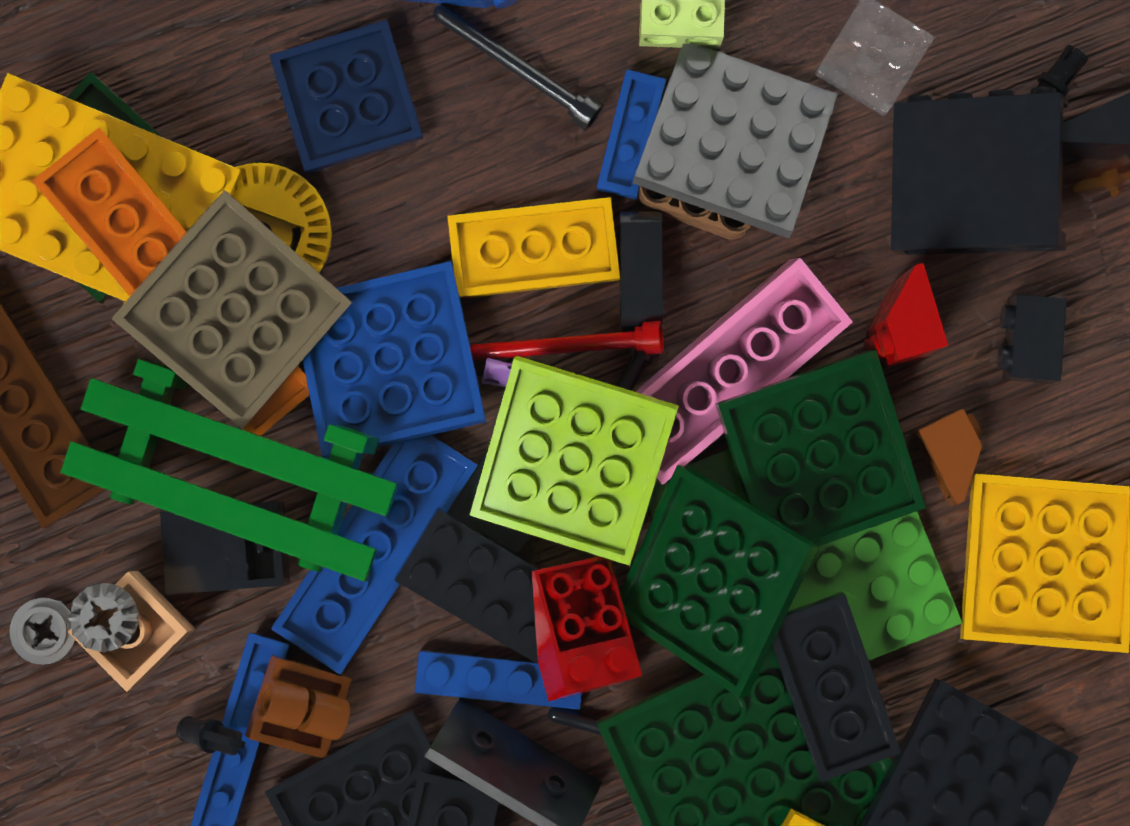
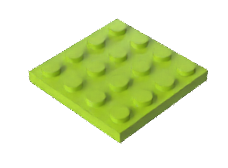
[470,355,679,566]

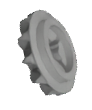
[68,583,138,652]
[10,598,75,665]

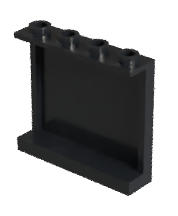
[891,87,1068,255]

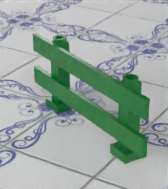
[60,359,398,582]

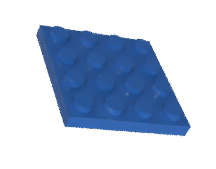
[303,261,487,459]

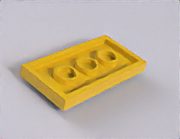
[447,197,620,299]

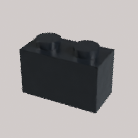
[997,294,1067,384]

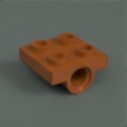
[245,655,352,758]

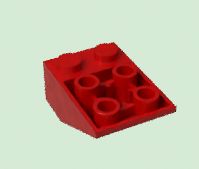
[532,556,642,702]

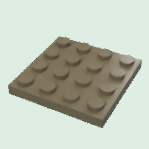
[111,190,352,429]

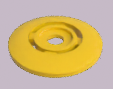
[232,163,332,274]

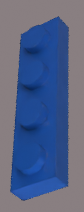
[415,650,582,710]

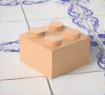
[68,571,196,692]

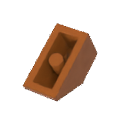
[912,408,982,506]

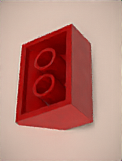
[863,263,949,369]

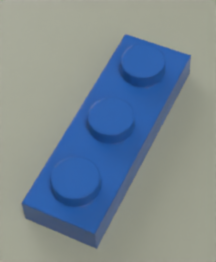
[596,69,666,200]

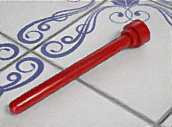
[471,321,664,361]

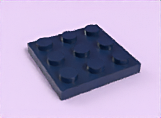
[270,20,423,174]

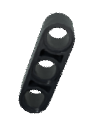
[619,211,663,328]

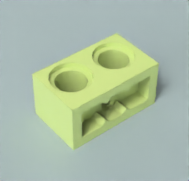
[639,0,725,49]

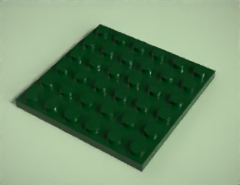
[596,646,891,826]

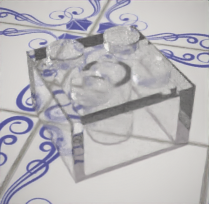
[815,0,935,117]

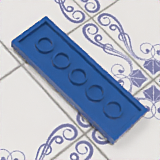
[271,435,478,675]

